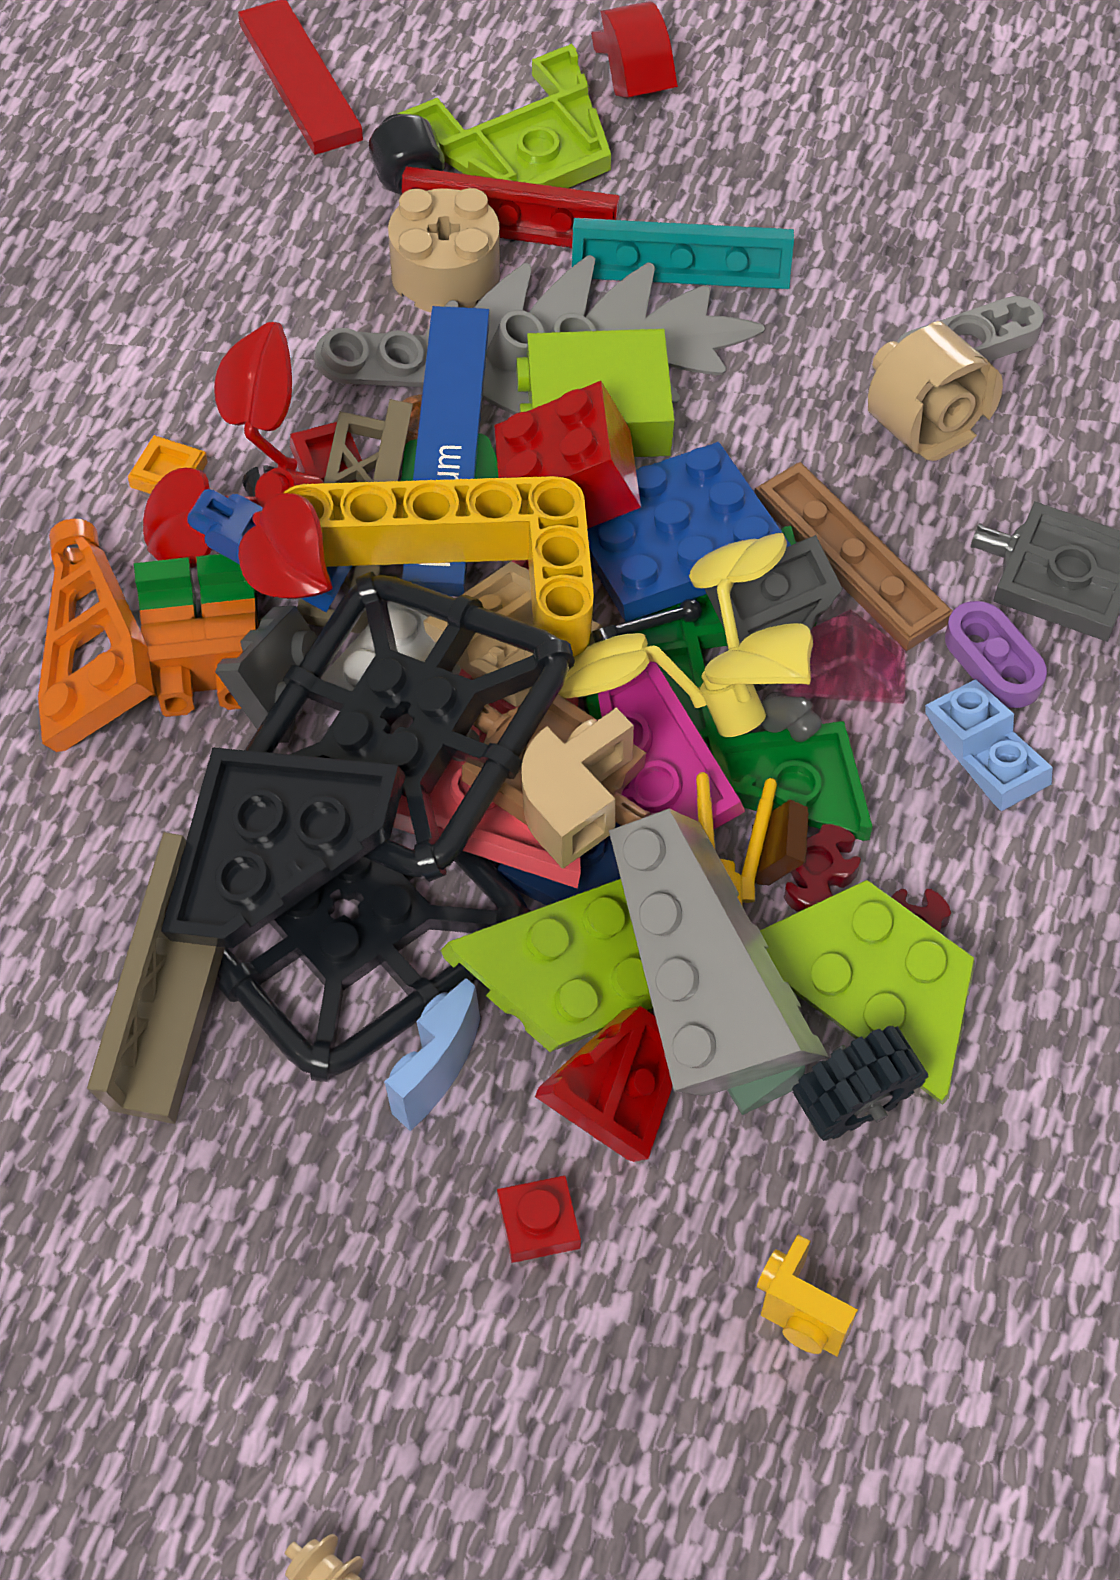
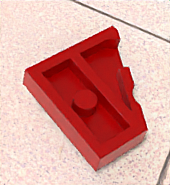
[535,1006,673,1162]

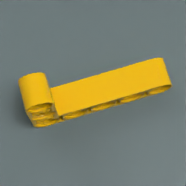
[284,476,594,657]

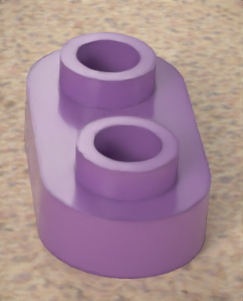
[945,601,1047,708]

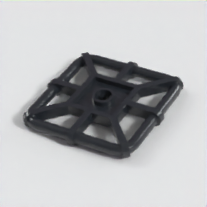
[245,571,575,882]
[217,795,531,1082]

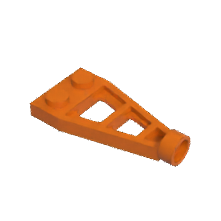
[38,518,154,752]

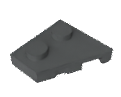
[704,535,843,692]
[215,606,317,743]

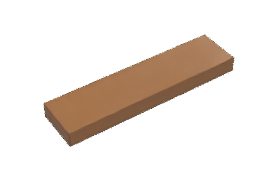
[755,462,953,651]

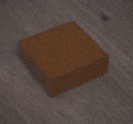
[751,800,809,886]

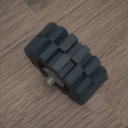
[792,1026,928,1141]

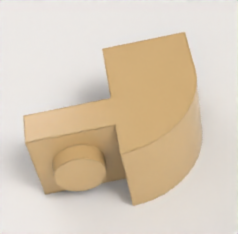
[521,707,634,869]

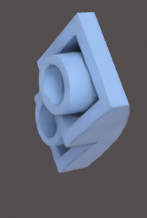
[925,679,1053,811]
[384,978,481,1131]

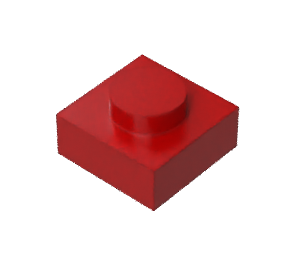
[290,422,362,483]
[497,1175,581,1263]

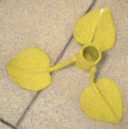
[558,533,813,737]

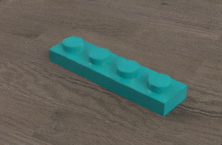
[572,218,794,289]

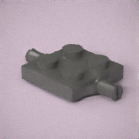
[970,501,1120,642]

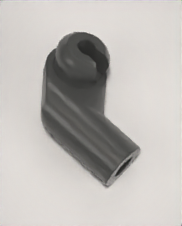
[761,691,822,742]

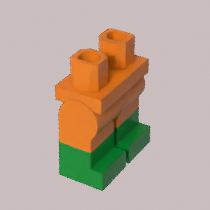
[133,554,259,717]

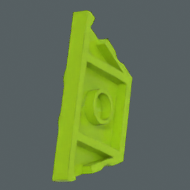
[440,879,654,1052]
[760,880,975,1105]

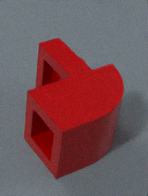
[591,1,678,97]

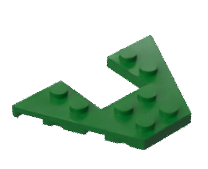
[582,526,873,841]

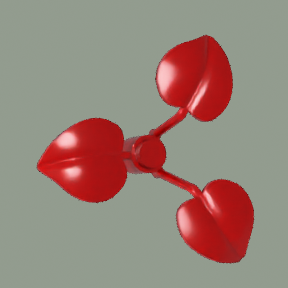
[143,322,333,599]

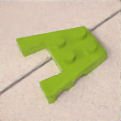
[397,43,611,188]

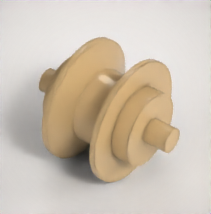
[284,1534,364,1580]

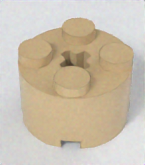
[388,188,500,312]
[868,321,1003,461]

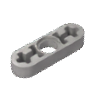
[897,296,1044,361]

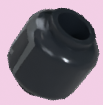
[369,114,445,195]

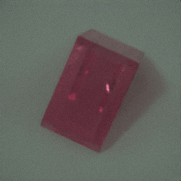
[781,609,905,704]

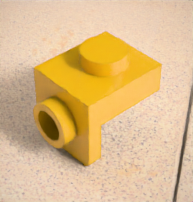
[757,1234,858,1357]

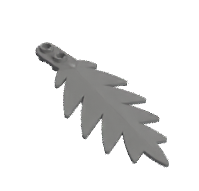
[314,255,765,414]

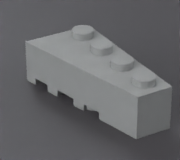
[609,809,829,1096]

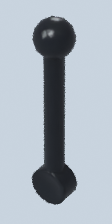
[592,599,702,643]

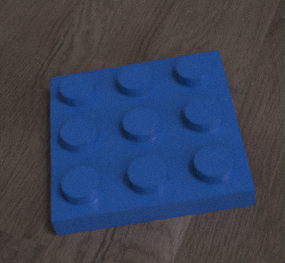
[587,442,791,622]

